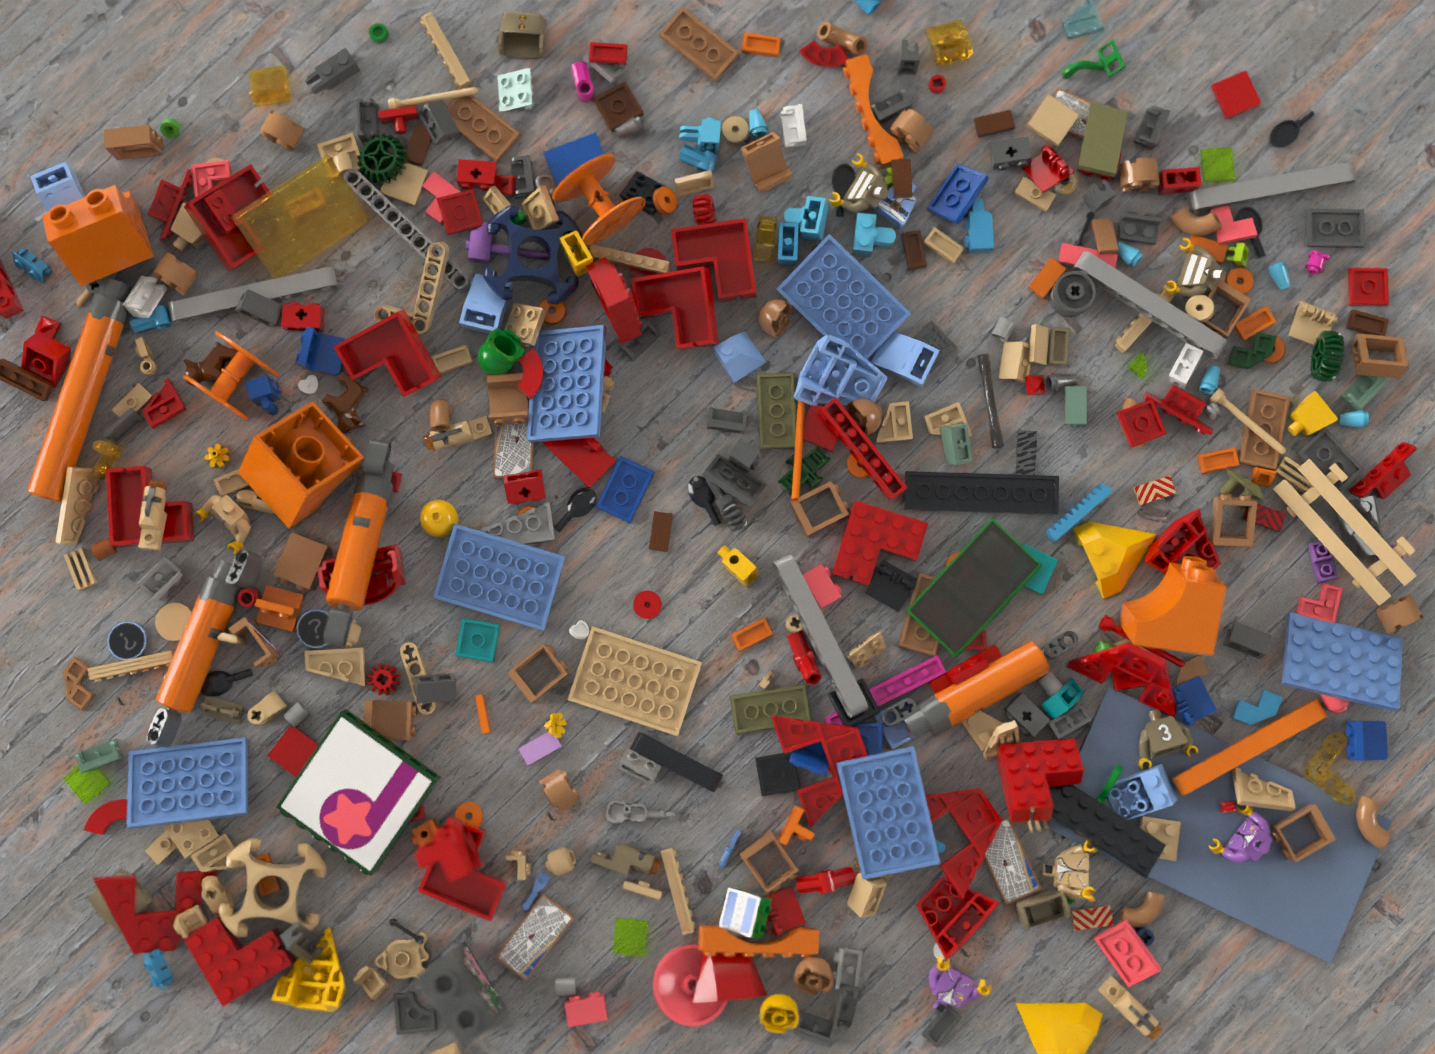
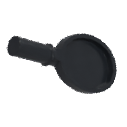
[1269,110,1315,148]
[832,164,856,217]
[1236,207,1266,258]
[688,476,721,526]
[554,487,596,532]
[200,668,253,697]

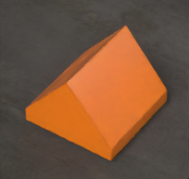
[1251,467,1277,487]

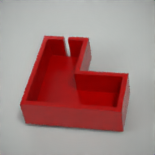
[184,164,273,272]
[671,218,757,302]
[585,257,642,344]
[631,266,719,350]
[333,309,442,397]
[106,466,194,548]
[831,500,928,587]
[996,738,1084,823]
[417,816,508,922]
[183,916,297,1007]

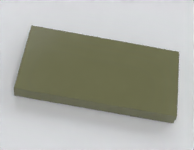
[1078,103,1128,177]
[756,372,797,450]
[729,684,812,734]

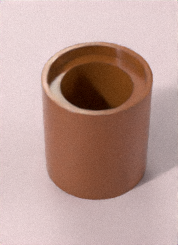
[91,537,118,561]

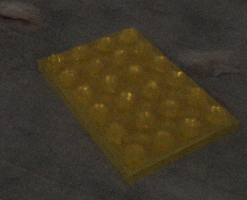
[231,154,371,279]

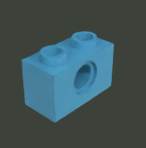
[777,222,799,266]

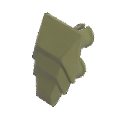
[1219,468,1265,510]

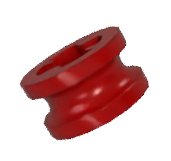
[928,75,946,94]
[1219,801,1238,813]

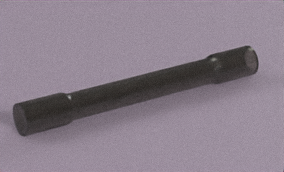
[977,354,1004,449]

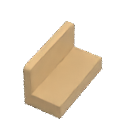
[999,341,1031,383]
[847,873,887,918]

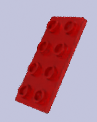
[542,437,615,488]

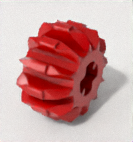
[692,194,716,225]
[367,663,401,696]

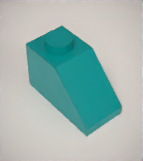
[1041,678,1084,720]

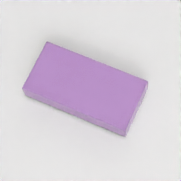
[518,732,562,766]

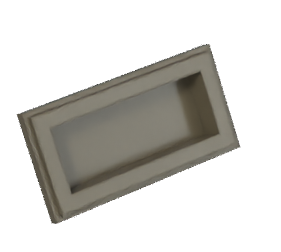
[1048,327,1070,366]

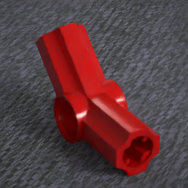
[786,630,822,686]
[795,867,856,894]

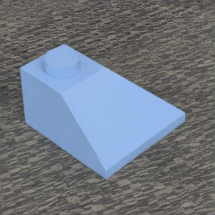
[714,331,766,383]

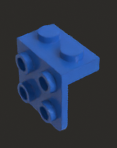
[296,327,346,375]
[1346,721,1388,761]
[789,741,829,775]

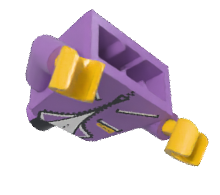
[1209,806,1273,864]
[929,956,991,1013]

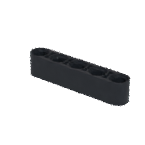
[630,732,723,792]

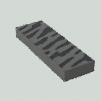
[1015,430,1037,475]

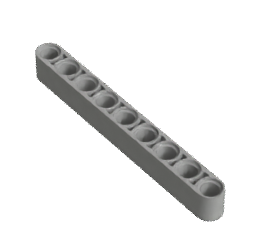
[1189,162,1356,212]
[344,169,471,293]
[1073,251,1227,359]
[168,267,338,324]
[772,554,868,718]

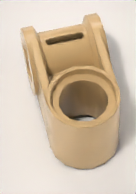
[247,691,287,725]
[202,876,234,915]

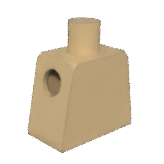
[171,203,206,252]

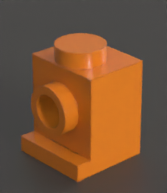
[411,818,440,846]

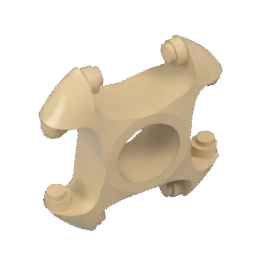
[218,837,327,937]

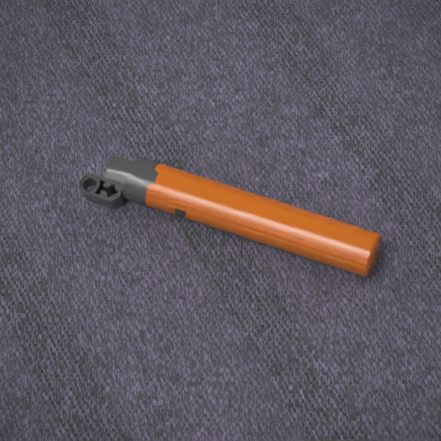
[27,272,132,503]

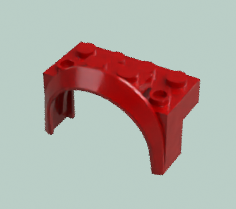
[318,544,406,606]
[414,818,482,883]

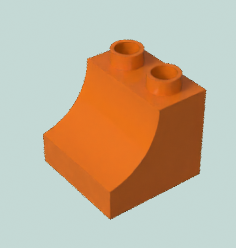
[42,185,154,286]
[238,401,364,529]
[1119,556,1227,656]

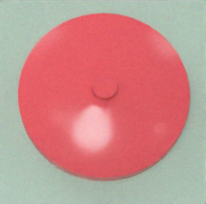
[653,945,728,1026]

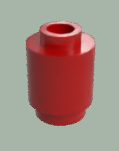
[238,587,261,607]

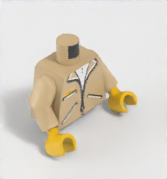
[193,495,251,554]
[1043,841,1097,902]

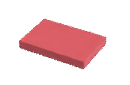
[1094,919,1162,987]

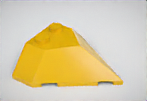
[1072,522,1157,599]
[272,926,346,1012]
[1015,1002,1103,1054]

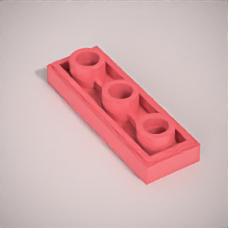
[1058,243,1118,268]

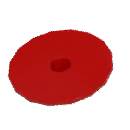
[633,590,662,619]

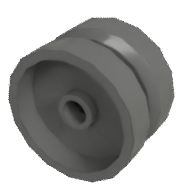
[1049,271,1096,318]

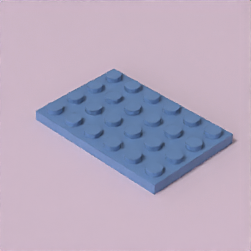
[776,234,911,359]
[527,325,607,442]
[433,523,566,631]
[1282,612,1403,712]
[127,737,248,829]
[837,746,940,880]

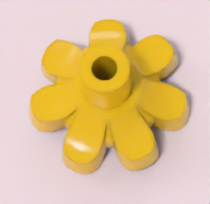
[205,444,230,468]
[545,713,567,738]

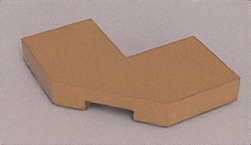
[1174,655,1209,687]
[62,657,95,711]

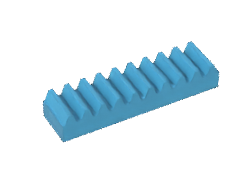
[1045,483,1113,543]

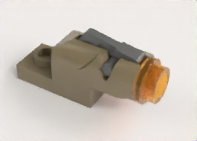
[590,841,662,875]

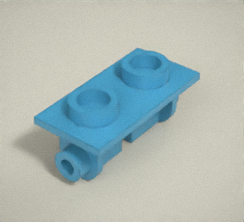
[12,248,52,284]
[143,949,173,992]

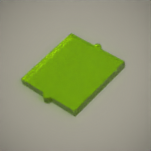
[1200,146,1235,183]
[63,766,111,804]
[612,917,648,956]

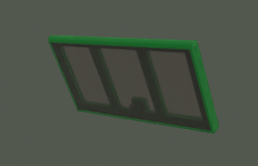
[905,518,1042,658]

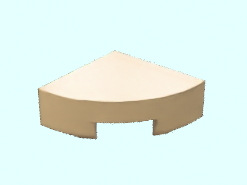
[758,670,775,689]

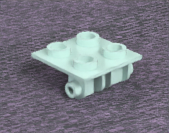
[498,68,534,112]

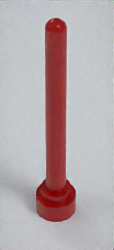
[1098,615,1185,667]

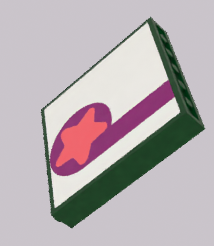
[276,709,441,876]

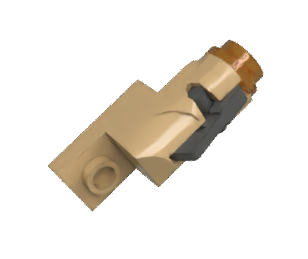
[423,416,493,451]
[138,480,167,551]
[1098,976,1162,1040]

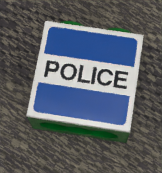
[719,888,772,938]

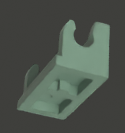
[1340,375,1387,411]
[1065,386,1087,427]
[940,423,973,465]
[75,739,123,773]

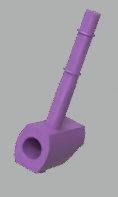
[465,222,548,264]

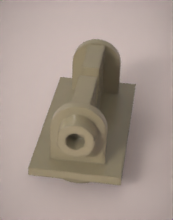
[200,696,244,724]

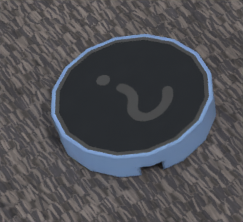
[297,610,329,648]
[107,622,148,660]

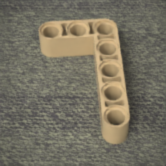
[374,242,449,334]

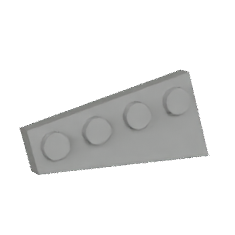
[479,502,555,544]

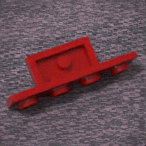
[147,169,193,241]
[1144,384,1213,435]
[1349,442,1417,500]
[929,645,1002,694]

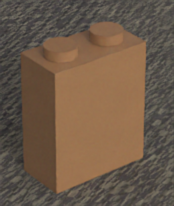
[273,532,331,592]

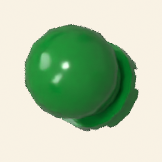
[477,328,524,375]

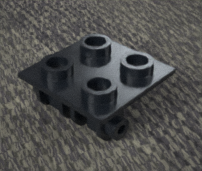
[619,171,664,215]
[865,560,917,612]

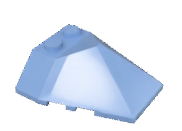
[794,334,888,406]

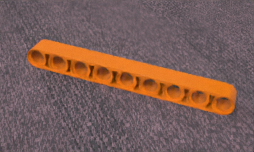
[1171,699,1327,796]

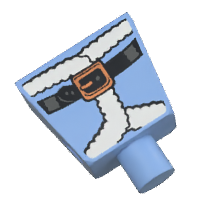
[873,183,917,230]

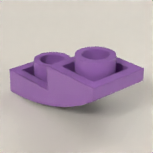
[1308,541,1338,583]

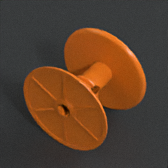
[552,153,646,245]
[183,331,281,421]

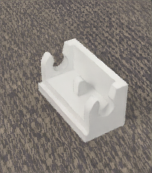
[781,104,807,149]
[123,275,167,318]
[1168,343,1204,390]

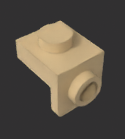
[506,851,531,880]
[174,905,208,939]
[353,966,389,1000]

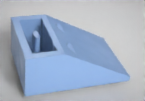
[30,162,85,213]
[459,273,513,334]
[871,332,940,388]
[1107,763,1178,820]

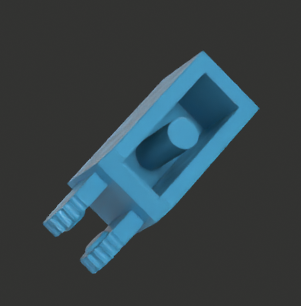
[964,198,994,253]

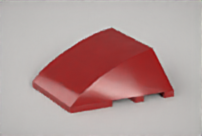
[1144,509,1221,574]
[916,876,1000,961]
[691,937,767,1003]

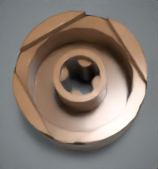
[890,109,934,154]
[260,110,305,152]
[1119,158,1160,193]
[151,252,199,296]
[1376,594,1424,634]
[538,769,580,815]

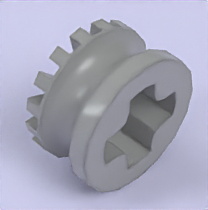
[1204,401,1222,420]

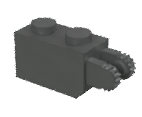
[305,47,360,94]

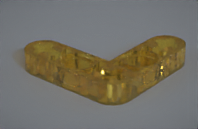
[1304,732,1356,805]

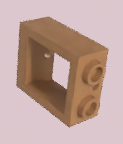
[103,125,164,160]
[1197,281,1251,338]
[1351,334,1409,379]
[789,481,850,537]
[1210,494,1257,547]
[507,644,569,703]
[1269,804,1336,863]
[739,830,799,894]

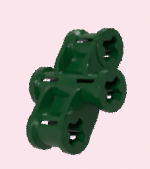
[778,445,831,496]

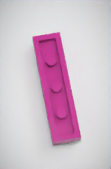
[869,655,946,706]

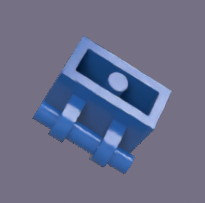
[244,375,282,416]

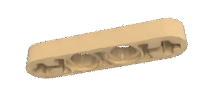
[400,642,437,715]

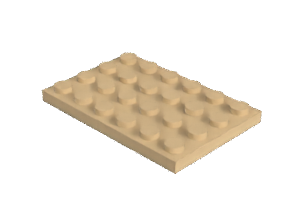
[567,626,702,736]

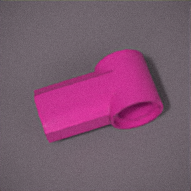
[571,61,594,102]

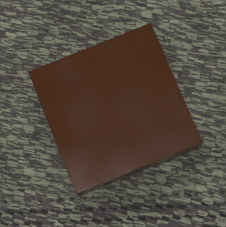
[593,81,644,132]

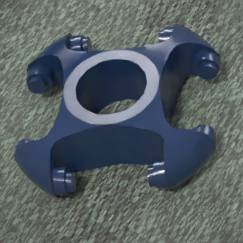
[483,205,582,305]

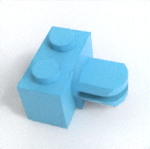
[679,118,721,155]
[784,196,829,242]
[852,213,896,257]

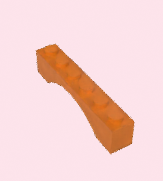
[843,54,904,170]
[698,925,819,958]

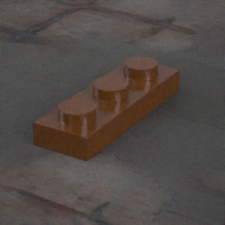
[0,358,53,402]

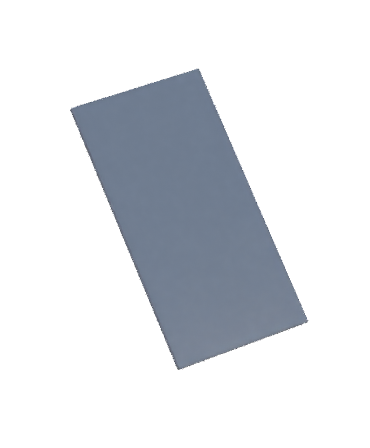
[1047,687,1392,964]

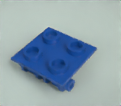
[1172,676,1217,726]

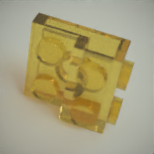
[925,19,973,66]

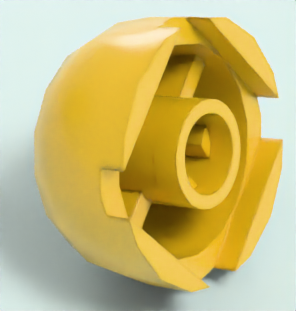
[420,500,459,538]
[760,994,799,1033]

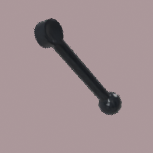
[1075,212,1095,247]
[389,918,424,944]

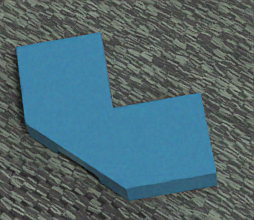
[1231,690,1283,725]

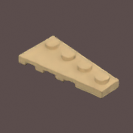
[56,467,105,544]

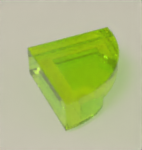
[1127,352,1147,379]

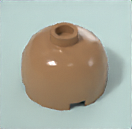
[758,299,793,338]
[846,398,882,436]
[794,957,834,995]

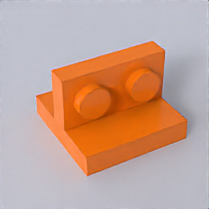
[255,585,305,632]
[778,804,815,845]

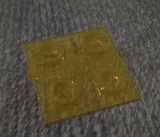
[248,65,291,107]
[91,440,123,480]

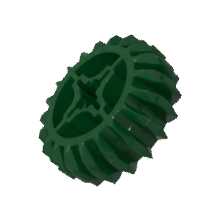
[357,133,408,185]
[1310,330,1345,382]

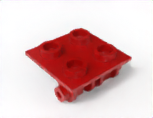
[1021,145,1074,193]
[764,886,806,937]

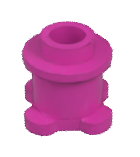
[1305,250,1330,275]

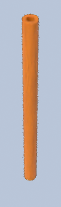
[791,400,805,501]

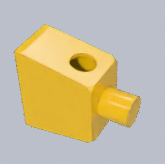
[560,230,593,277]
[1288,391,1338,436]
[717,545,760,588]

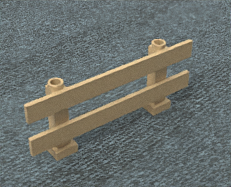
[1273,459,1417,606]

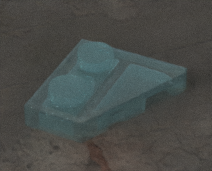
[1062,0,1104,40]

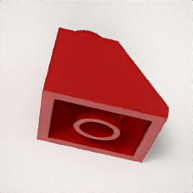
[21,331,71,388]

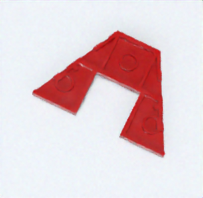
[1067,643,1177,717]
[771,715,868,827]
[925,788,1002,899]
[93,870,218,954]

